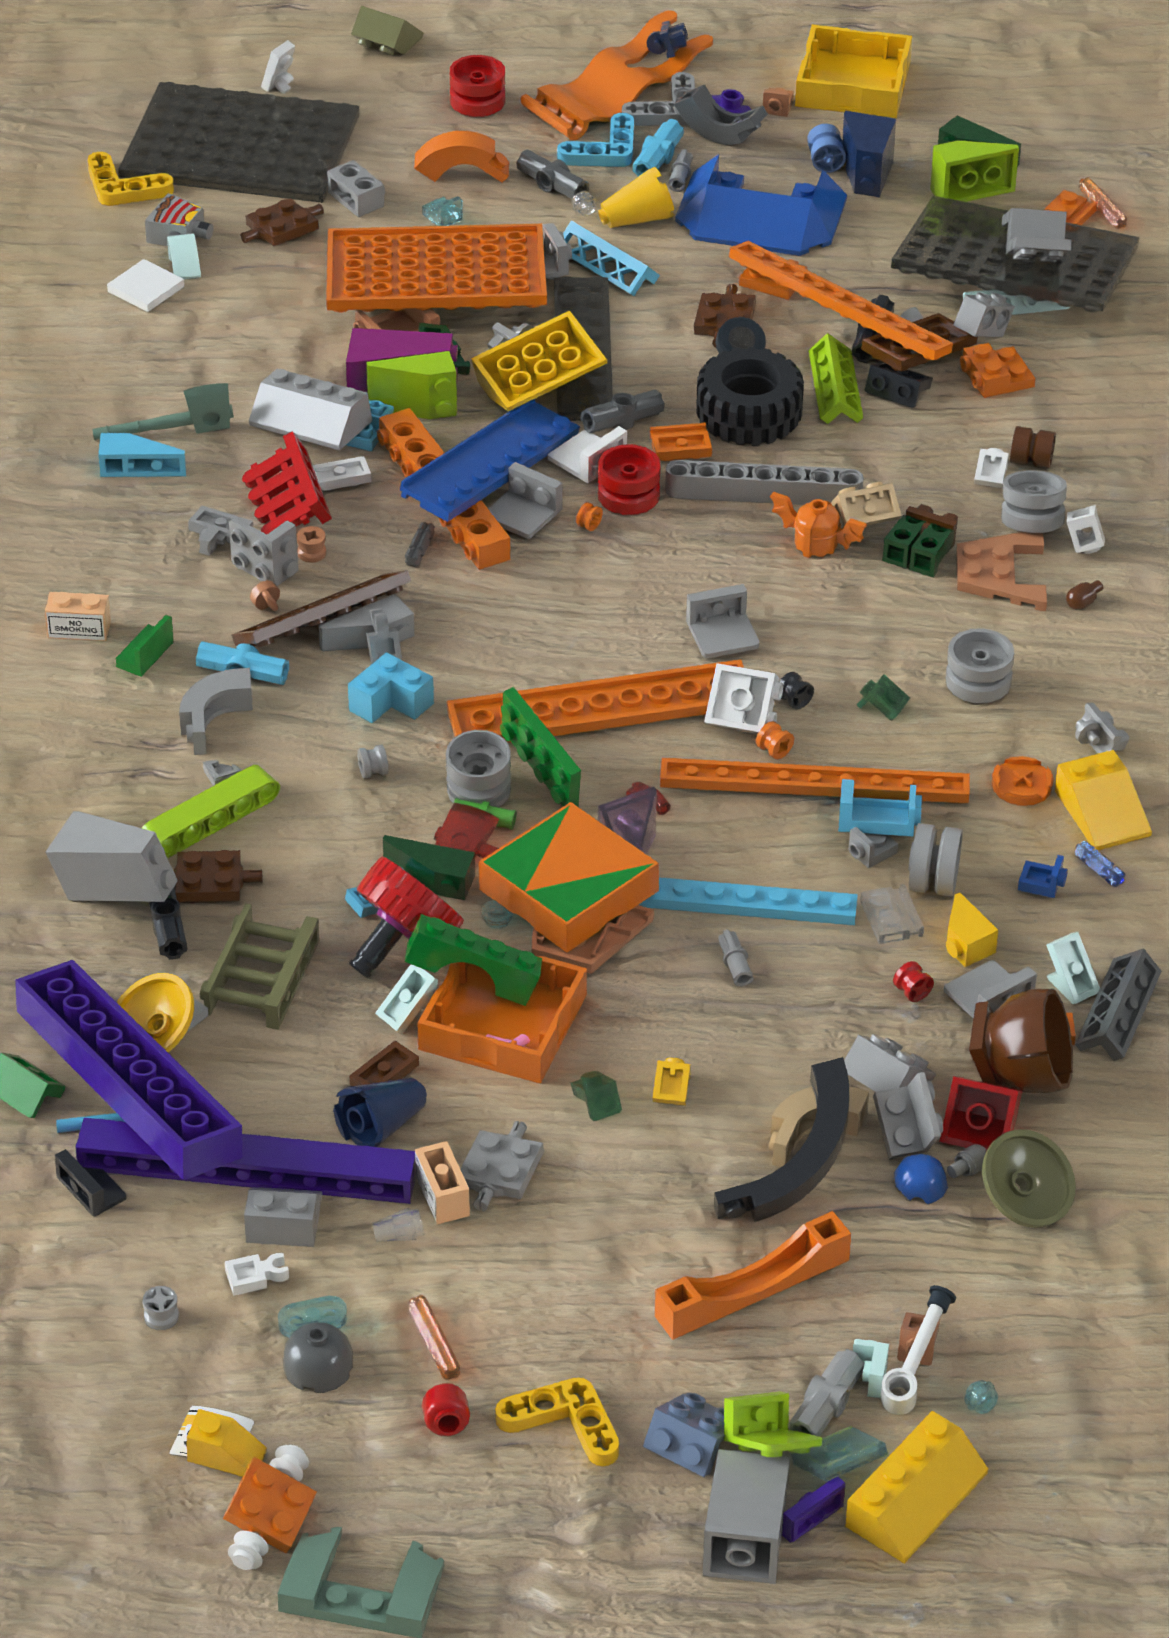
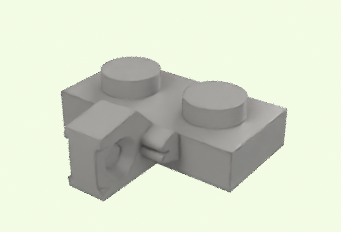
[188,506,253,556]

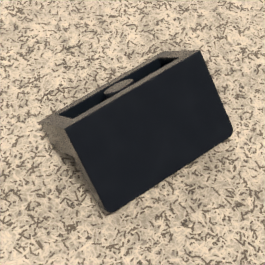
[55,1149,127,1217]

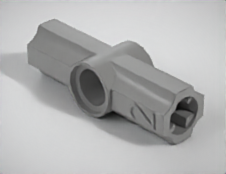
[789,1349,865,1437]

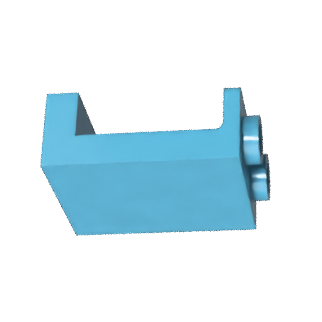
[838,779,922,837]

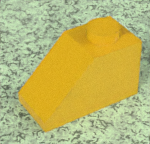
[946,892,998,967]
[187,1409,267,1477]

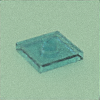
[791,1426,888,1482]

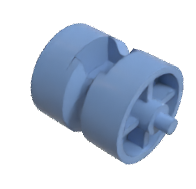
[807,124,846,173]

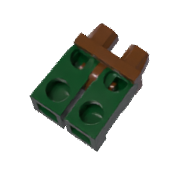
[882,504,958,578]

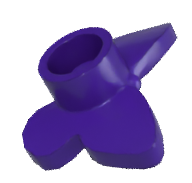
[712,89,752,113]

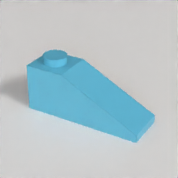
[98,433,186,477]

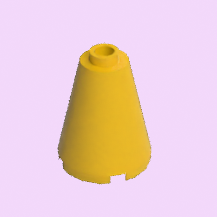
[598,167,675,228]

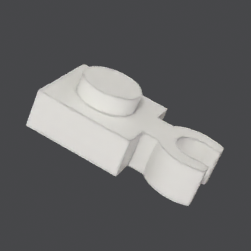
[225,1253,289,1296]

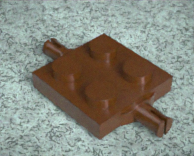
[240,198,324,247]
[693,284,756,348]
[174,850,263,902]

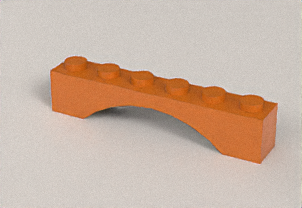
[655,1211,851,1340]

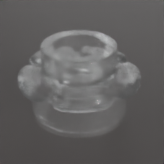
[572,191,597,216]

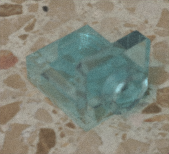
[422,196,463,226]

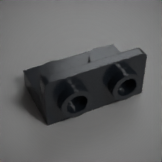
[864,361,933,408]

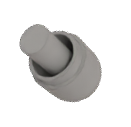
[947,1144,987,1178]

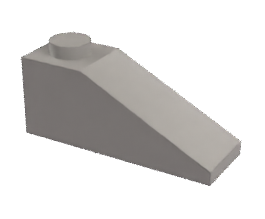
[319,594,414,651]

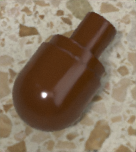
[1066,580,1103,610]

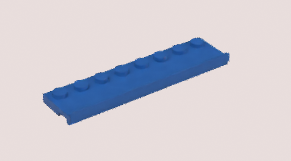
[400,399,580,522]

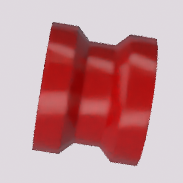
[893,961,934,1002]

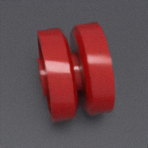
[450,55,506,117]
[598,444,661,515]

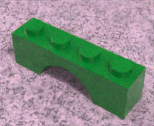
[404,914,542,1006]

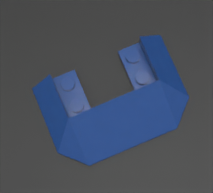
[675,154,847,256]

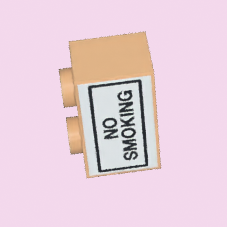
[45,592,111,641]
[415,1141,470,1225]

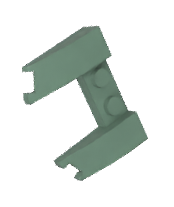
[277,1527,445,1638]

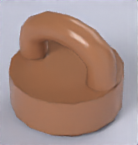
[250,580,280,612]

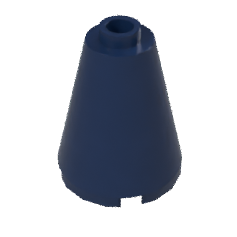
[333,1078,427,1147]

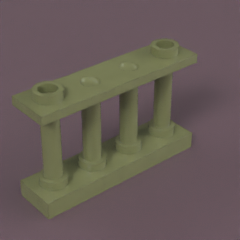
[200,903,320,1030]

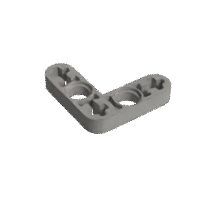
[622,72,695,126]

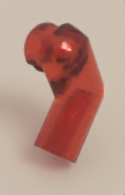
[626,781,671,815]

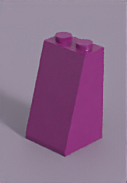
[346,328,458,393]

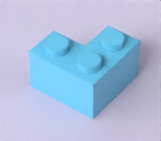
[348,652,434,723]

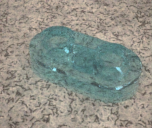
[278,1296,347,1338]

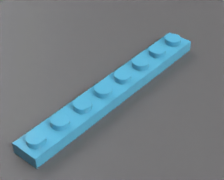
[639,877,858,925]

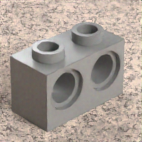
[327,160,385,217]
[953,292,1015,337]

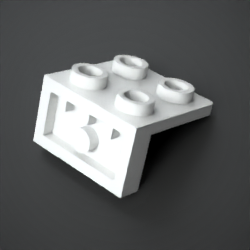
[548,426,627,483]

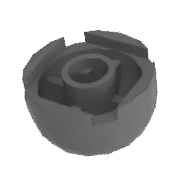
[283,1322,353,1393]

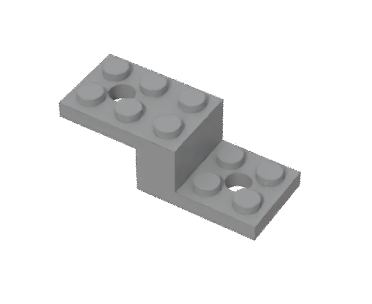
[1002,208,1072,262]

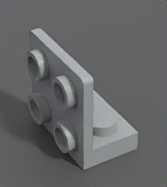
[488,462,562,539]
[944,960,1037,1018]
[873,1072,943,1160]

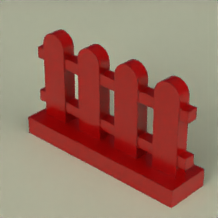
[242,431,332,534]

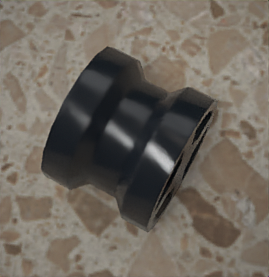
[779,672,814,710]

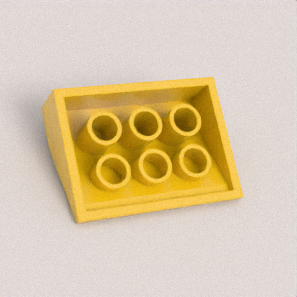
[471,310,608,412]

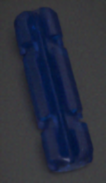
[1075,840,1126,887]

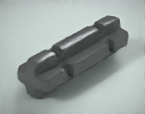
[405,522,435,567]

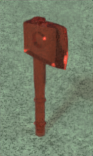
[434,803,499,858]

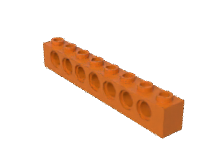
[377,408,510,570]

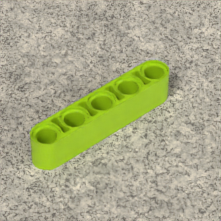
[142,765,280,858]

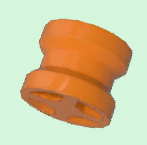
[756,721,794,760]

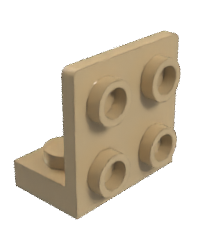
[831,482,902,527]

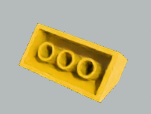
[845,1411,988,1564]

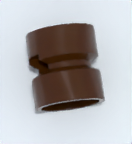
[1010,426,1056,469]

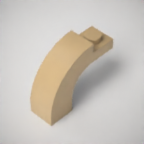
[769,1086,869,1167]

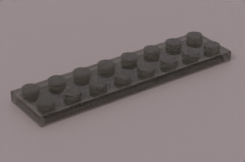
[554,276,613,421]

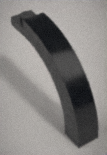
[714,1057,850,1222]

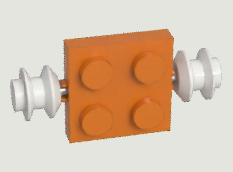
[223,1445,317,1570]

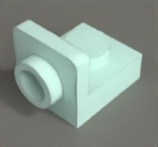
[853,1339,889,1399]

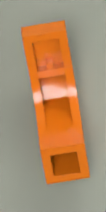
[414,131,509,183]

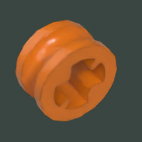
[576,502,603,531]

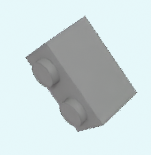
[244,1187,322,1247]

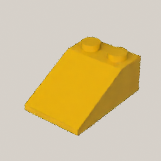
[1055,750,1152,851]

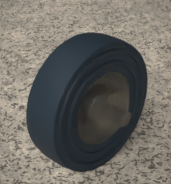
[716,317,766,353]

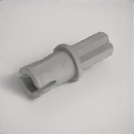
[668,149,693,192]
[718,929,754,987]

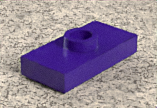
[782,1476,846,1543]

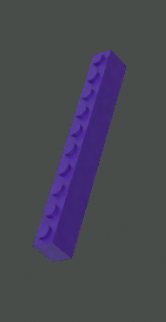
[75,1118,416,1204]

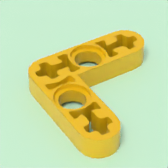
[88,152,174,206]
[495,1377,619,1466]

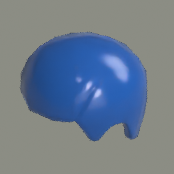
[894,1154,948,1204]

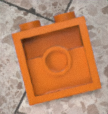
[960,343,1036,398]

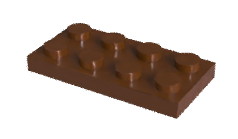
[861,313,978,371]

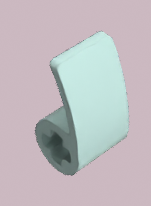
[167,233,201,280]

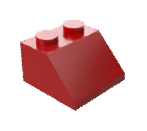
[939,1076,1022,1150]

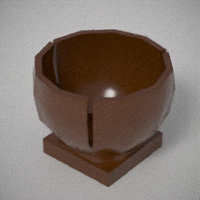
[969,989,1073,1093]

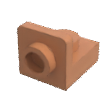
[763,88,794,117]
[897,1312,940,1366]

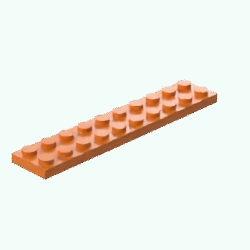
[447,659,744,743]

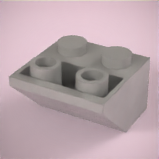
[844,1034,936,1092]

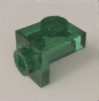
[856,674,910,721]
[571,1071,622,1121]

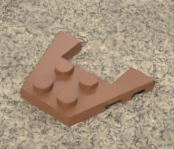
[956,532,1047,611]
[532,905,654,974]

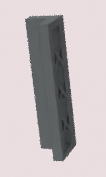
[1075,948,1162,1061]

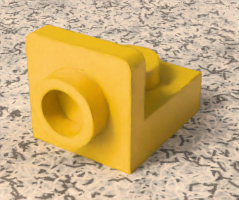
[652,1058,691,1106]

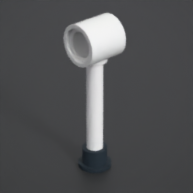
[881,1285,956,1415]

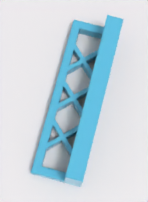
[563,220,660,296]

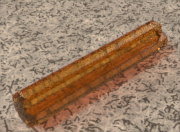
[1078,177,1128,229]
[409,1295,460,1380]

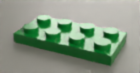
[500,687,581,807]

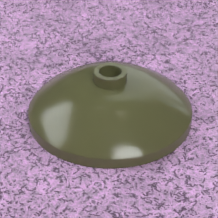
[982,1129,1076,1228]

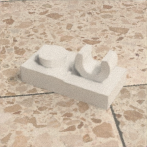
[261,40,295,94]

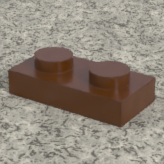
[349,1040,419,1086]

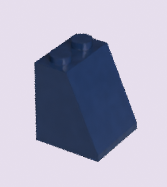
[842,111,896,197]

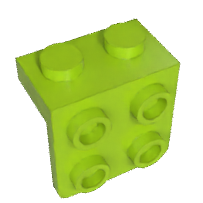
[724,1391,822,1457]

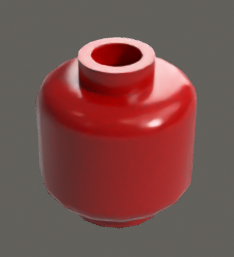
[422,1383,470,1437]

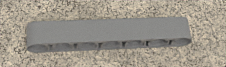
[665,460,864,505]

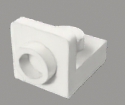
[974,448,1009,488]

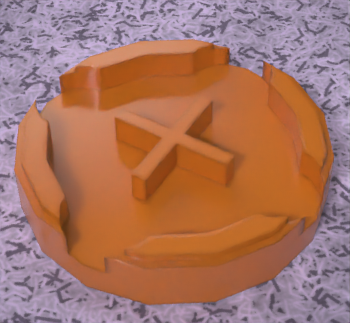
[991,756,1054,806]

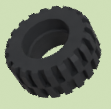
[696,347,804,446]

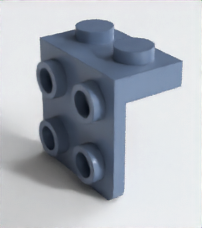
[643,1393,725,1477]

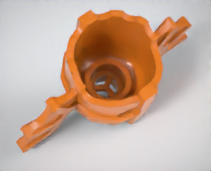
[770,492,867,558]

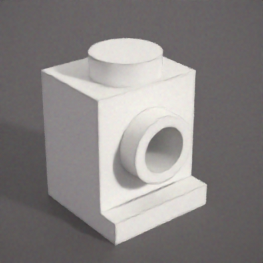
[1067,505,1105,554]

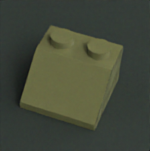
[351,6,424,56]

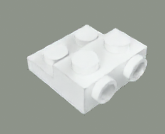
[704,663,783,735]

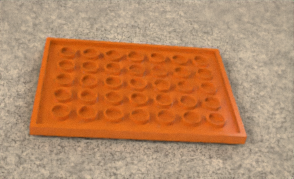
[326,223,547,313]

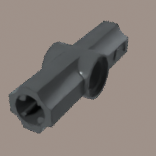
[516,149,589,202]
[581,389,665,433]

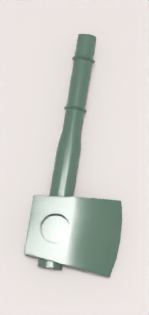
[92,383,234,440]

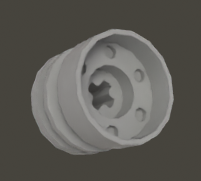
[446,730,511,807]

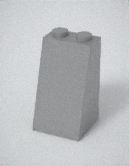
[46,811,178,902]
[703,1449,790,1584]

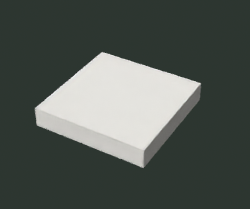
[107,259,185,312]

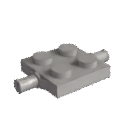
[460,1121,544,1211]

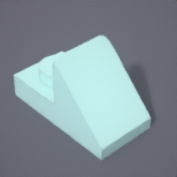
[1046,932,1100,1004]
[375,964,438,1034]

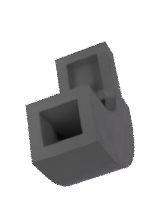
[674,84,768,145]

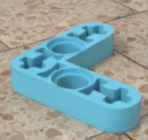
[557,113,634,167]

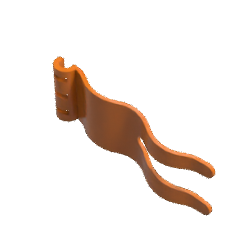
[521,10,713,140]

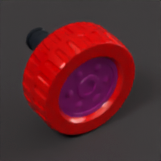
[349,856,464,978]

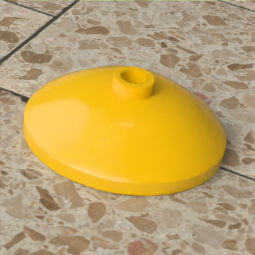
[117,973,194,1052]

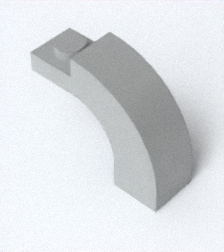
[179,668,253,755]

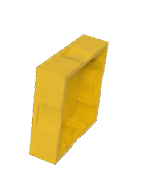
[795,24,912,118]

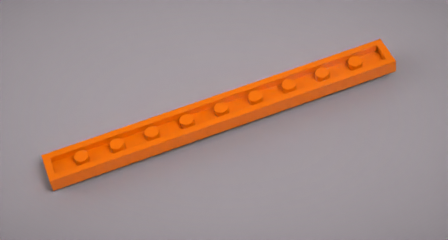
[729,241,953,361]
[660,758,970,803]

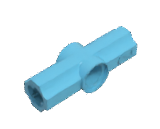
[633,119,684,176]
[196,641,289,685]

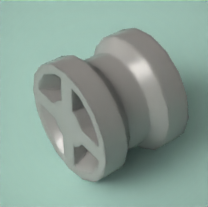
[357,744,389,779]
[143,1286,179,1330]

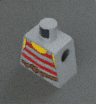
[145,193,214,246]

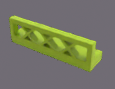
[809,333,863,424]

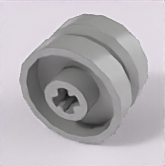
[1001,470,1067,533]
[946,628,1015,703]
[908,823,963,897]

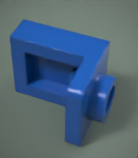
[1018,855,1068,898]

